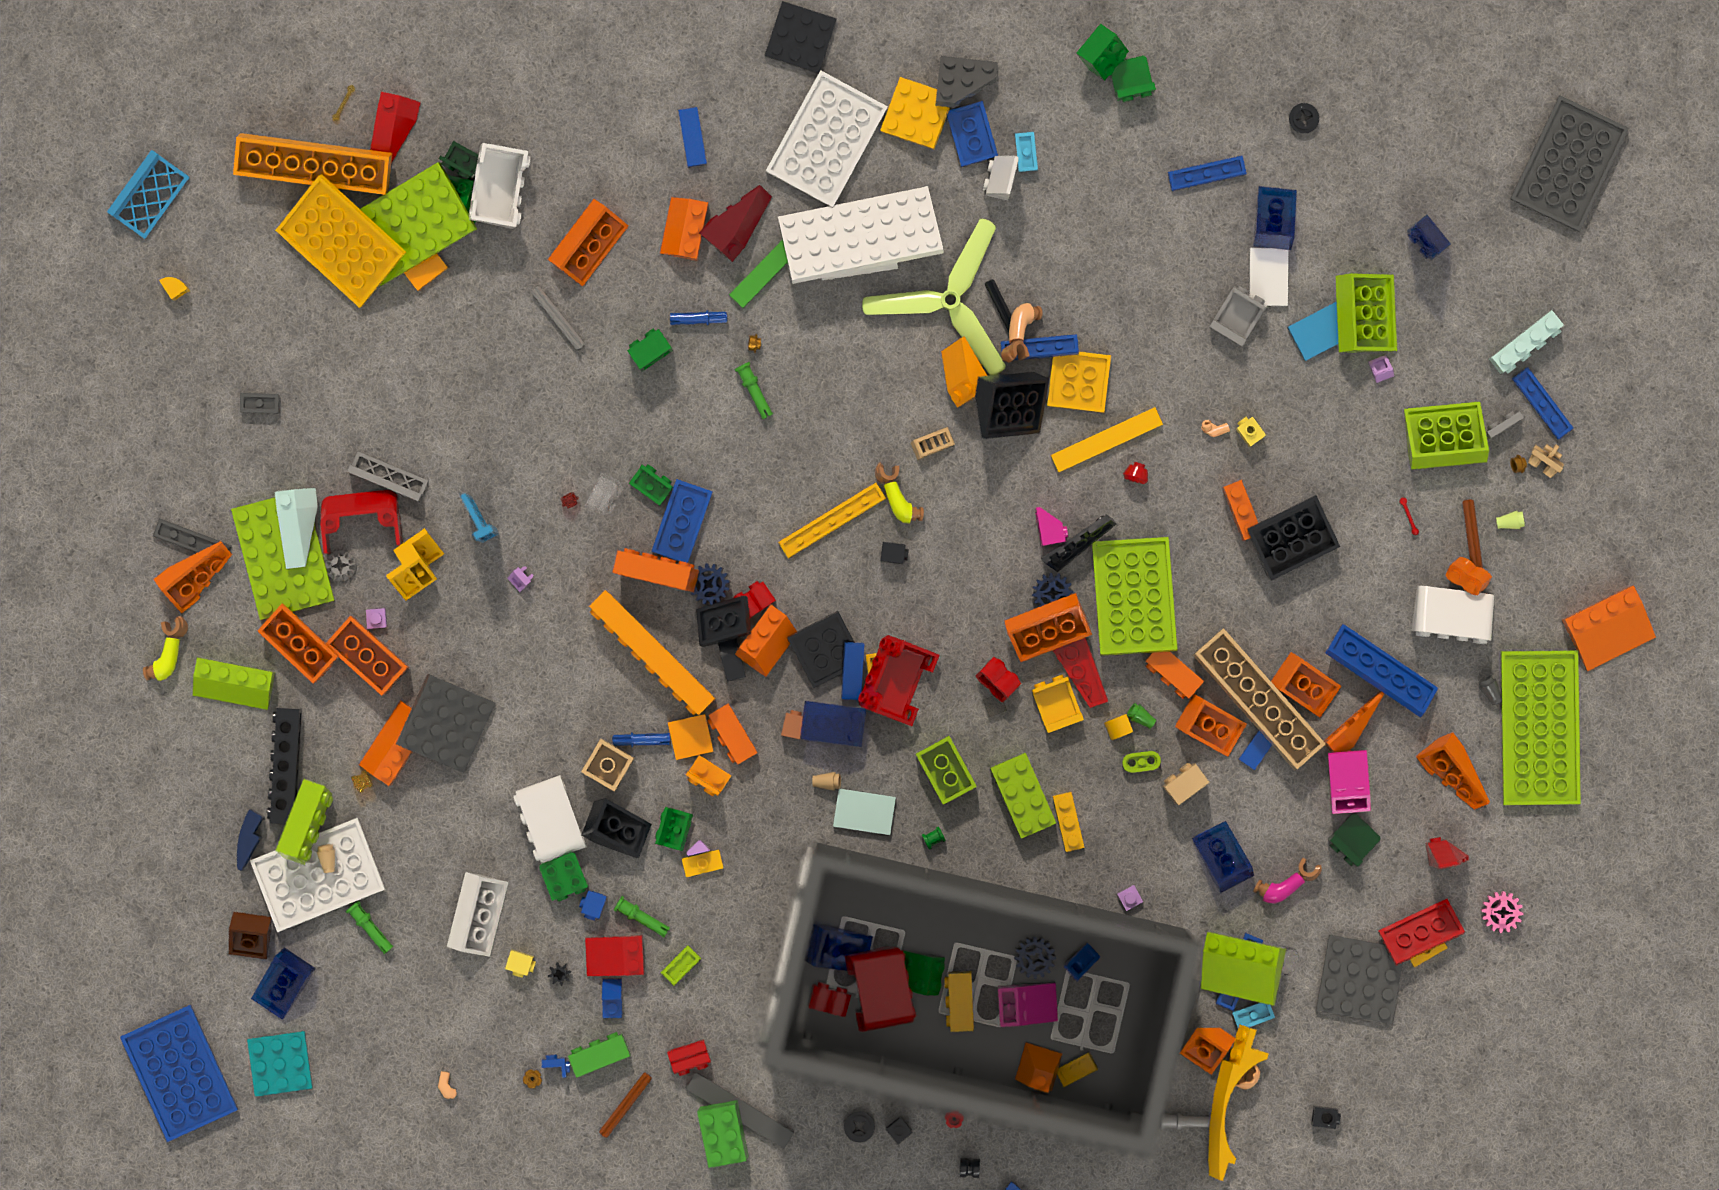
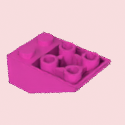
[1328,750,1371,814]
[998,982,1058,1027]

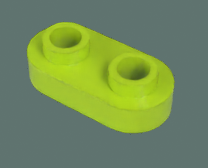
[1122,751,1161,773]

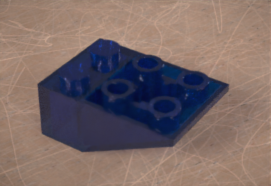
[1407,215,1451,260]

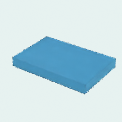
[1287,301,1338,361]

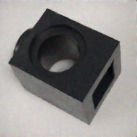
[880,542,909,564]
[1311,1105,1341,1129]
[886,1116,913,1145]

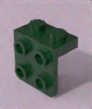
[438,141,478,180]
[1328,813,1381,867]

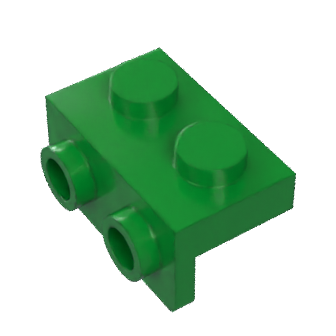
[629,464,673,506]
[655,807,693,851]

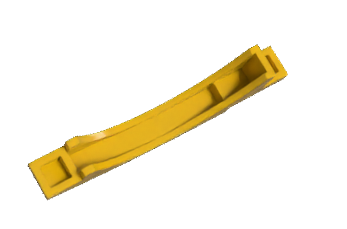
[1208,1024,1269,1181]

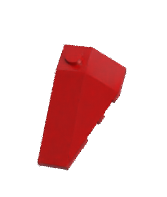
[370,92,421,164]
[1425,837,1469,868]

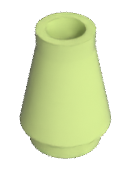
[1496,511,1525,529]

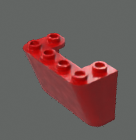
[858,635,940,726]
[845,946,916,1032]

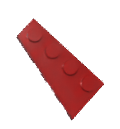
[1053,637,1109,708]

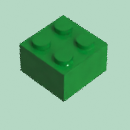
[1076,24,1129,81]
[627,328,673,372]

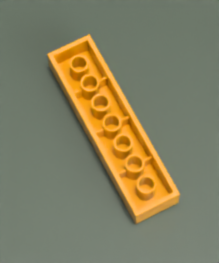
[233,133,392,195]
[589,590,716,715]

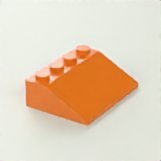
[1562,585,1656,671]

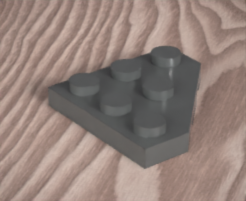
[935,56,998,108]

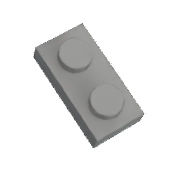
[1486,411,1524,439]

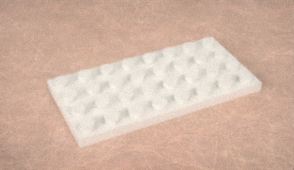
[778,186,944,284]

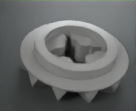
[325,551,356,581]

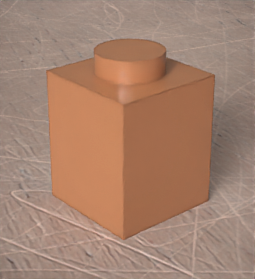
[781,710,805,739]

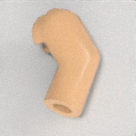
[1201,420,1230,437]
[438,1071,457,1099]

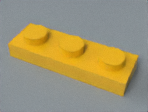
[1053,792,1085,852]

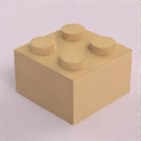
[581,739,635,791]
[1162,763,1209,805]

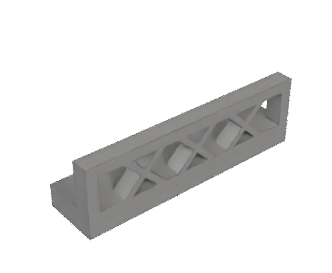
[347,451,428,502]

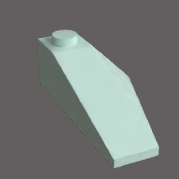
[275,488,318,569]

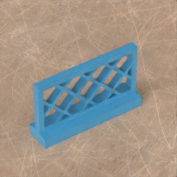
[107,150,189,239]
[461,493,499,543]

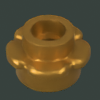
[748,334,761,353]
[1510,455,1527,473]
[523,1069,542,1088]

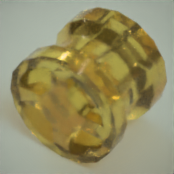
[351,769,374,793]

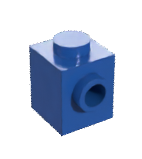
[579,890,607,921]

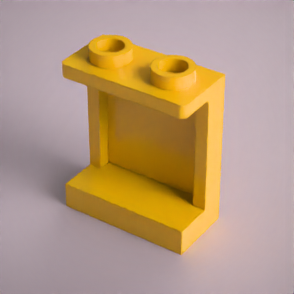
[1031,674,1084,733]

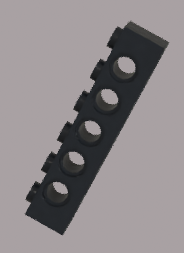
[267,708,302,824]

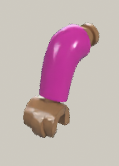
[1253,858,1322,904]

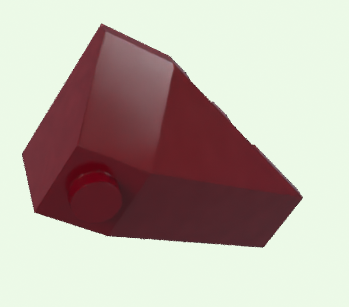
[699,185,772,262]

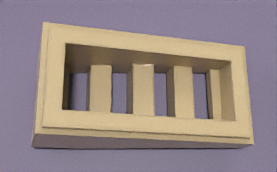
[911,427,955,460]

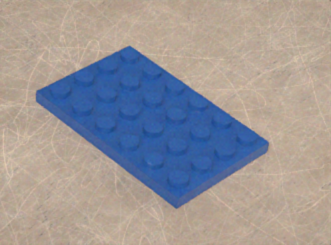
[120,1005,239,1142]

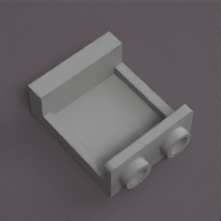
[1210,285,1267,346]

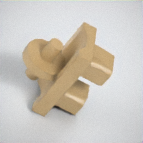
[1528,444,1564,478]

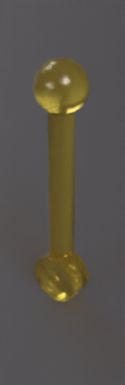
[332,85,355,121]

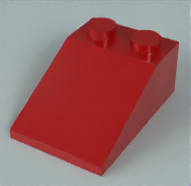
[585,935,645,976]

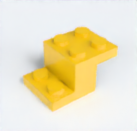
[386,528,444,601]

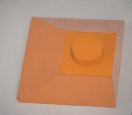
[1180,1028,1235,1075]
[1015,1042,1063,1093]

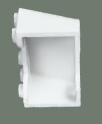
[469,143,530,229]
[1411,586,1494,644]
[513,775,587,863]

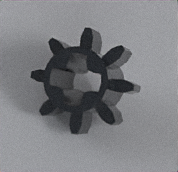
[548,962,572,986]

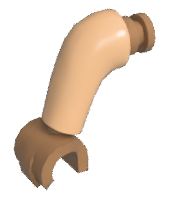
[1001,303,1043,363]

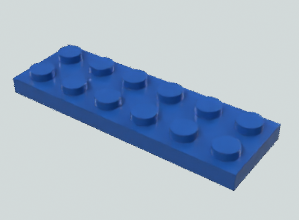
[1325,624,1438,718]

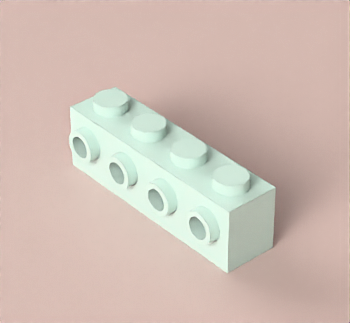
[1489,310,1564,374]

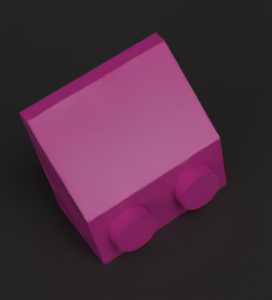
[1035,507,1068,547]

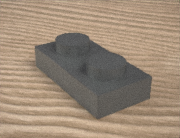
[240,393,280,414]

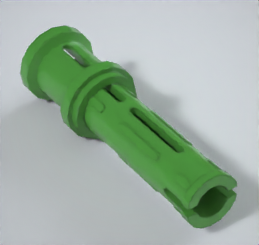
[734,362,773,420]
[613,896,670,938]
[345,900,393,954]

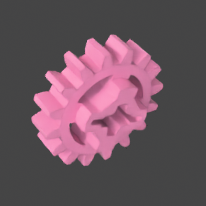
[1481,891,1523,933]

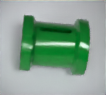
[921,826,946,850]

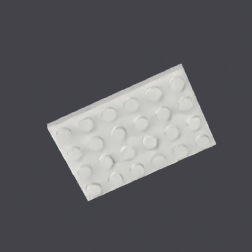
[766,70,888,207]
[250,818,386,932]

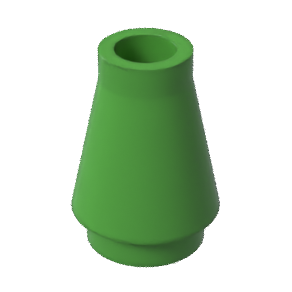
[1127,703,1156,729]

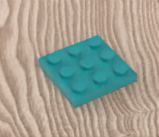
[247,1031,313,1097]

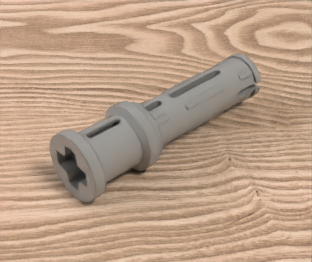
[1160,1112,1211,1130]

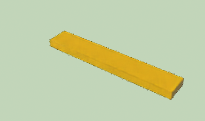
[1051,407,1163,473]
[778,483,886,559]

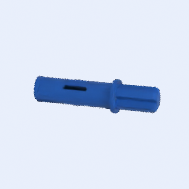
[670,310,728,325]
[612,732,670,747]

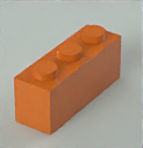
[1222,480,1258,541]
[1145,651,1204,699]
[707,703,758,764]

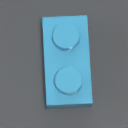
[1015,132,1038,172]
[1232,1002,1275,1028]

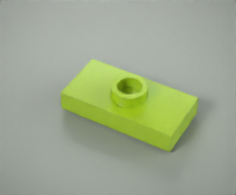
[661,945,701,986]

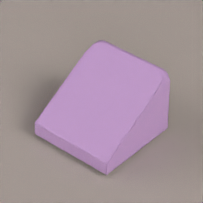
[1368,355,1394,383]
[686,840,710,856]

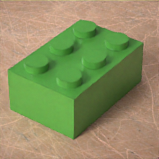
[697,1100,749,1168]

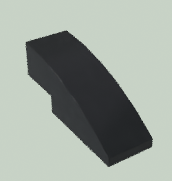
[718,638,746,682]

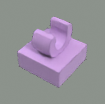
[507,566,534,592]

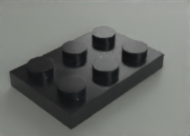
[696,596,751,647]

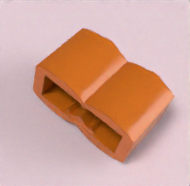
[1445,557,1492,595]

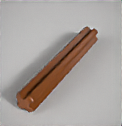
[1463,499,1483,568]
[599,1073,652,1138]

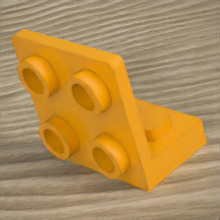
[686,755,732,796]

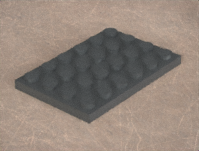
[1510,95,1629,232]

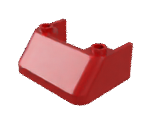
[320,490,403,555]

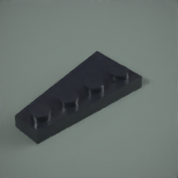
[1041,514,1117,572]

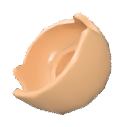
[1236,1065,1260,1090]

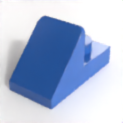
[1064,943,1100,981]
[602,979,622,1018]

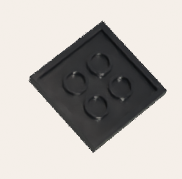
[765,1,837,74]
[787,611,864,688]

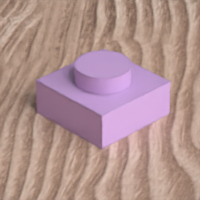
[366,608,387,629]
[1117,885,1143,911]

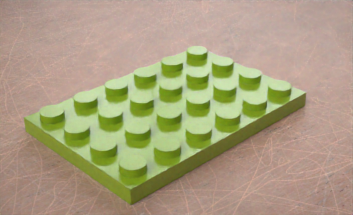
[360,162,477,286]
[231,497,335,620]
[1092,537,1177,656]

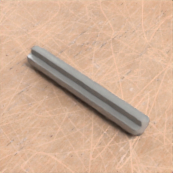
[531,286,585,350]

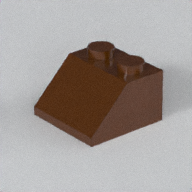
[229,912,271,960]

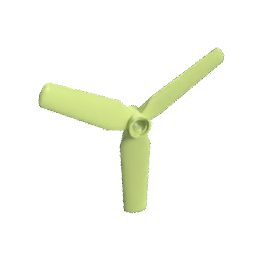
[862,219,1006,376]

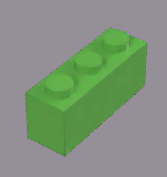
[568,1032,631,1078]

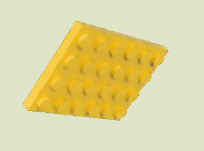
[275,174,406,308]

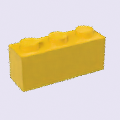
[945,971,974,1032]

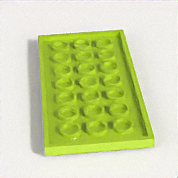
[1500,651,1581,805]

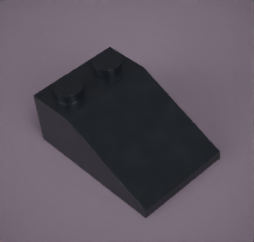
[581,798,652,858]

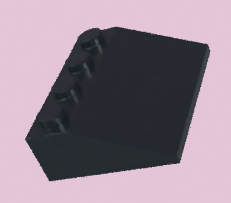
[975,372,1049,439]
[1247,495,1340,581]

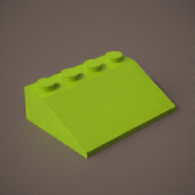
[1335,273,1397,353]
[1404,402,1489,470]
[1201,932,1286,1006]

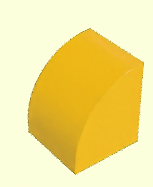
[159,277,190,301]
[1104,714,1133,740]

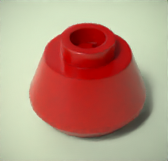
[1123,462,1148,484]

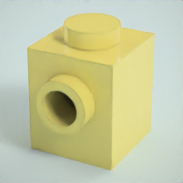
[1236,416,1266,447]
[505,950,536,978]

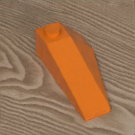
[153,541,232,614]
[1324,691,1384,753]
[1416,732,1490,810]

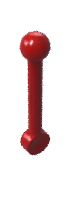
[1399,497,1419,535]

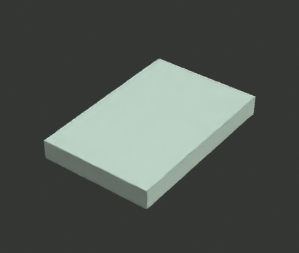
[833,789,896,835]

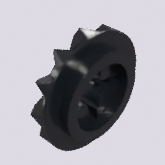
[1289,103,1319,134]
[844,1112,875,1143]

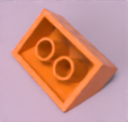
[660,197,709,261]
[735,605,797,677]

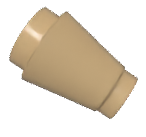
[812,772,841,791]
[316,844,335,873]

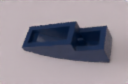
[237,809,265,871]

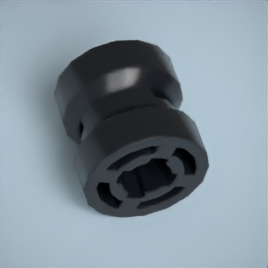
[960,1158,980,1178]

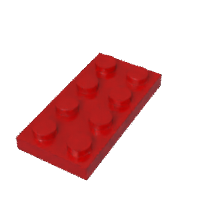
[1378,899,1465,966]

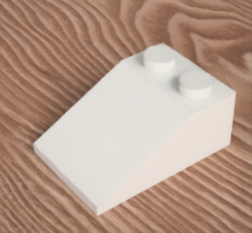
[983,156,1019,201]

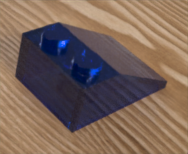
[1253,186,1297,250]
[800,701,866,747]
[1192,821,1254,893]
[804,924,873,971]
[251,947,316,1020]

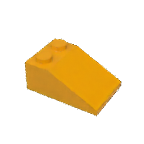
[941,336,987,408]

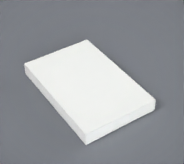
[1249,248,1288,306]

